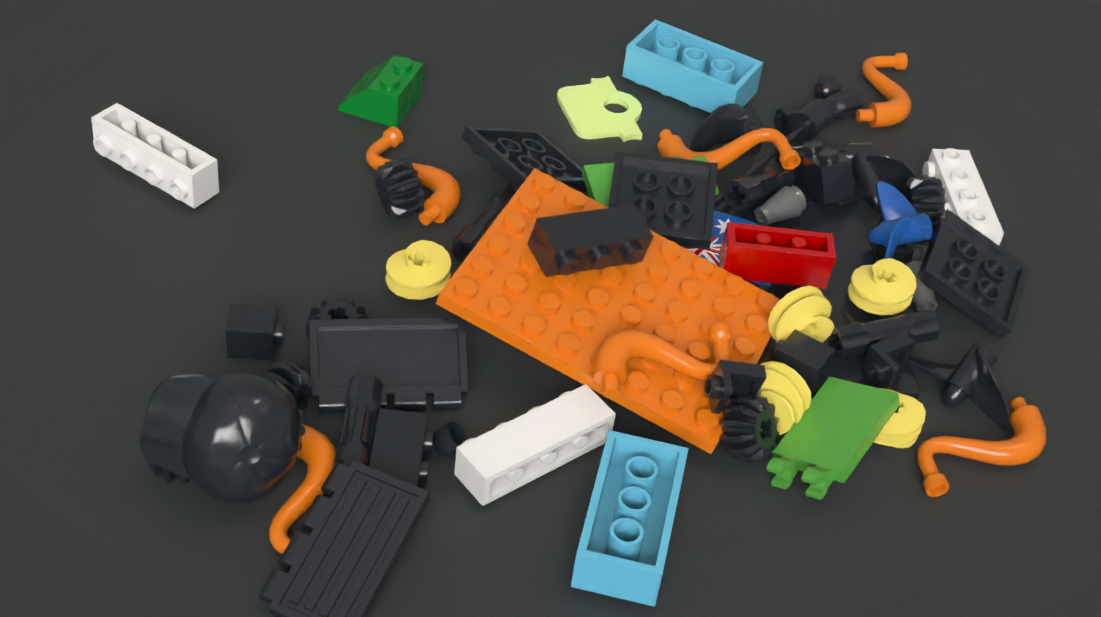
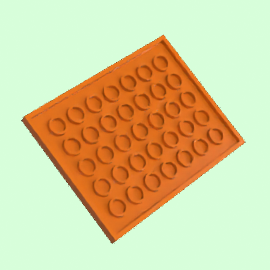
[436,168,781,454]

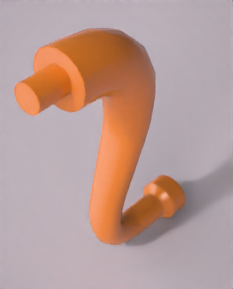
[855,53,912,128]
[366,126,461,226]
[657,128,801,171]
[594,323,732,398]
[917,397,1046,497]
[269,424,336,554]

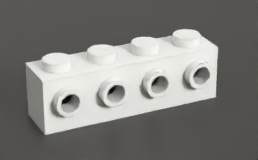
[91,103,219,209]
[922,148,1004,245]
[454,384,616,506]

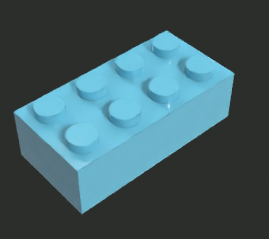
[622,19,763,113]
[571,430,689,607]

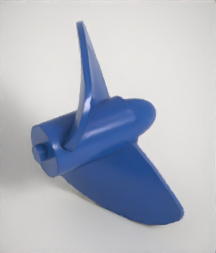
[868,181,932,259]

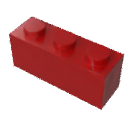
[719,222,836,289]

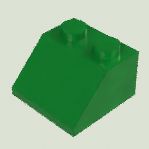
[338,55,424,128]

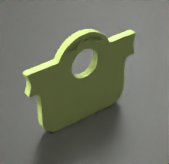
[557,76,643,142]

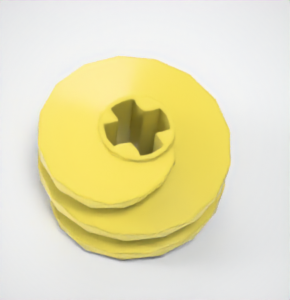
[385,240,452,300]
[847,258,917,315]
[767,286,834,343]
[757,361,812,435]
[874,388,926,448]

